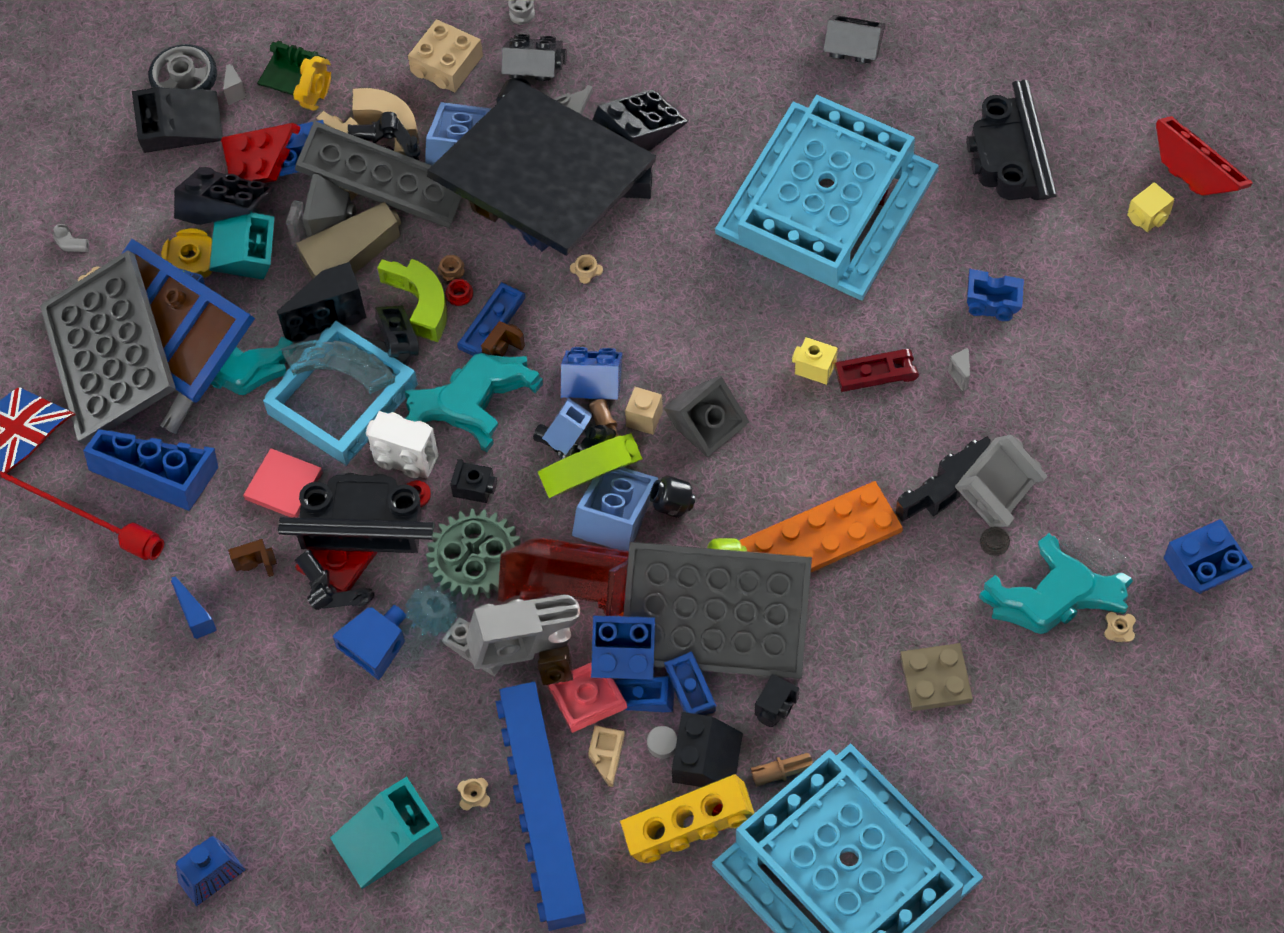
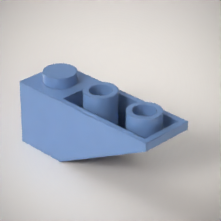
[542,398,592,454]

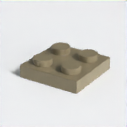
[900,643,973,711]

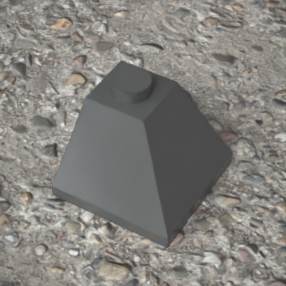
[302,174,356,238]
[663,376,749,457]

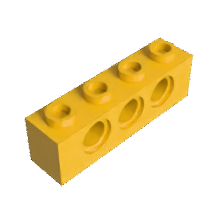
[620,774,754,863]

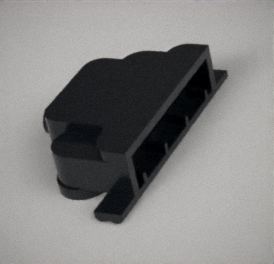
[966,80,1057,200]
[278,473,434,553]

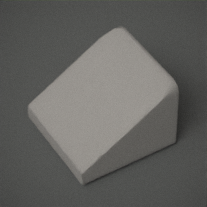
[224,64,246,105]
[948,348,970,391]

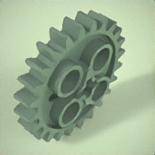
[426,509,523,601]

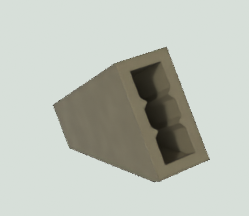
[296,202,401,279]

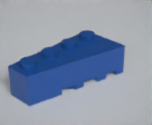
[83,429,218,511]

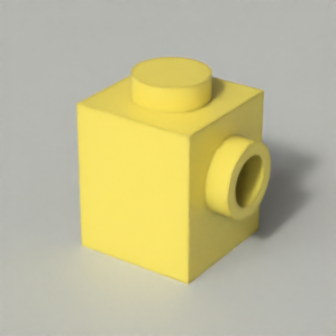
[1127,182,1174,232]
[792,337,838,385]

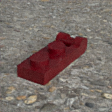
[835,349,919,392]

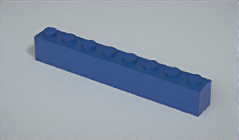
[495,682,586,931]

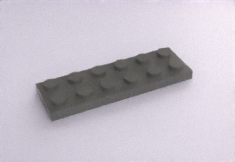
[295,121,462,229]

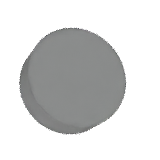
[647,726,677,759]

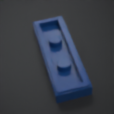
[457,282,526,356]

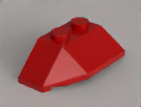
[1156,116,1253,195]

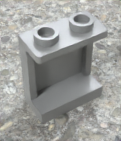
[955,435,1047,528]

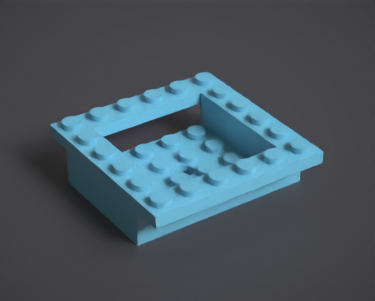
[715,94,939,301]
[712,743,983,933]

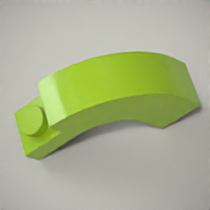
[377,259,447,342]
[537,433,643,498]

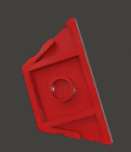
[221,123,300,183]

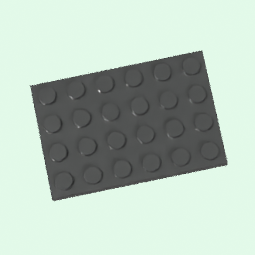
[40,250,176,445]
[623,542,812,679]

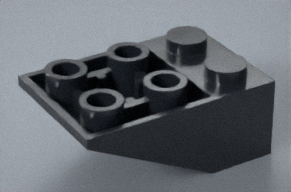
[132,87,223,153]
[592,89,688,151]
[174,167,274,225]
[277,262,367,342]

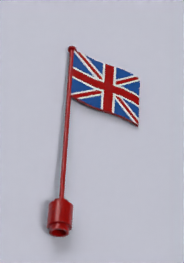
[0,387,164,561]

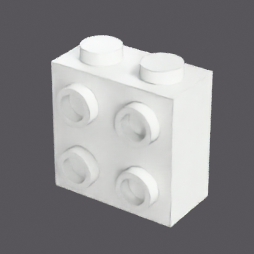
[366,411,439,479]

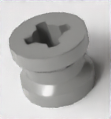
[508,0,535,25]

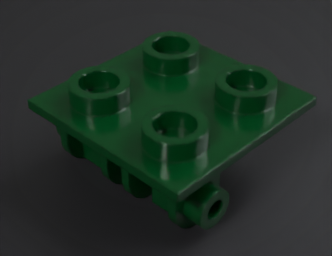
[257,41,327,95]

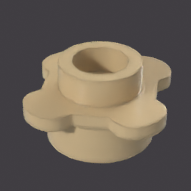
[570,255,603,284]
[1104,612,1136,642]
[457,778,490,811]

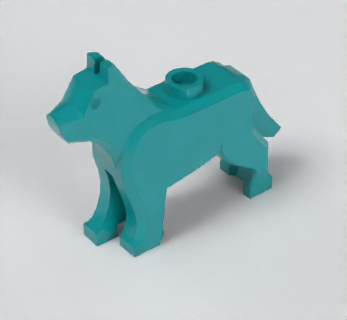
[211,337,294,395]
[405,353,543,453]
[979,533,1133,634]

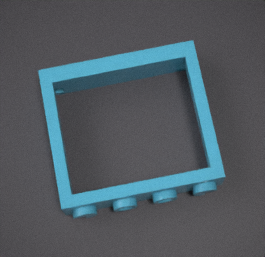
[263,321,418,466]

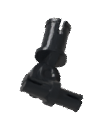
[348,112,421,160]
[533,424,616,460]
[295,550,375,610]

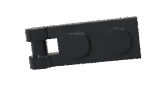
[375,305,419,358]

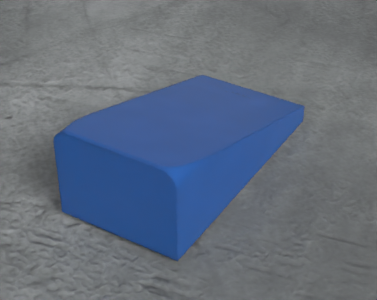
[171,576,217,639]
[664,651,717,715]
[614,676,675,712]

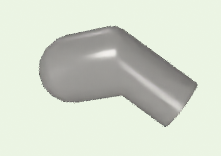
[53,224,89,252]

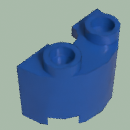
[967,269,1024,321]

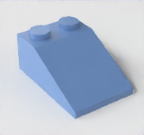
[425,102,491,165]
[572,467,658,553]

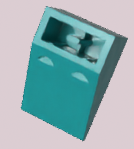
[330,776,443,889]

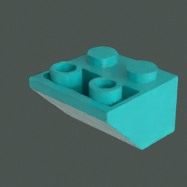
[209,212,275,279]

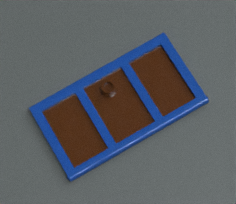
[121,239,255,403]

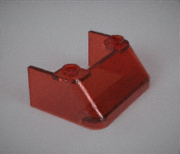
[498,538,629,616]

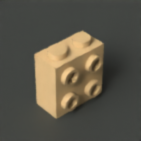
[408,19,483,93]

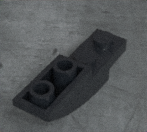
[895,436,991,522]

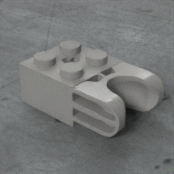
[466,595,580,669]

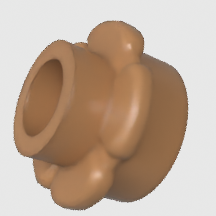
[438,255,465,281]

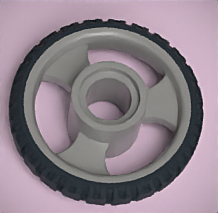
[148,44,217,90]

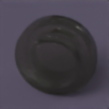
[980,527,1010,556]

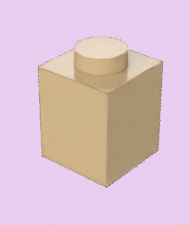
[625,387,663,435]

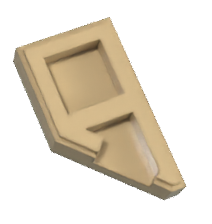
[588,725,625,787]

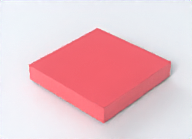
[243,448,323,517]
[547,662,627,733]

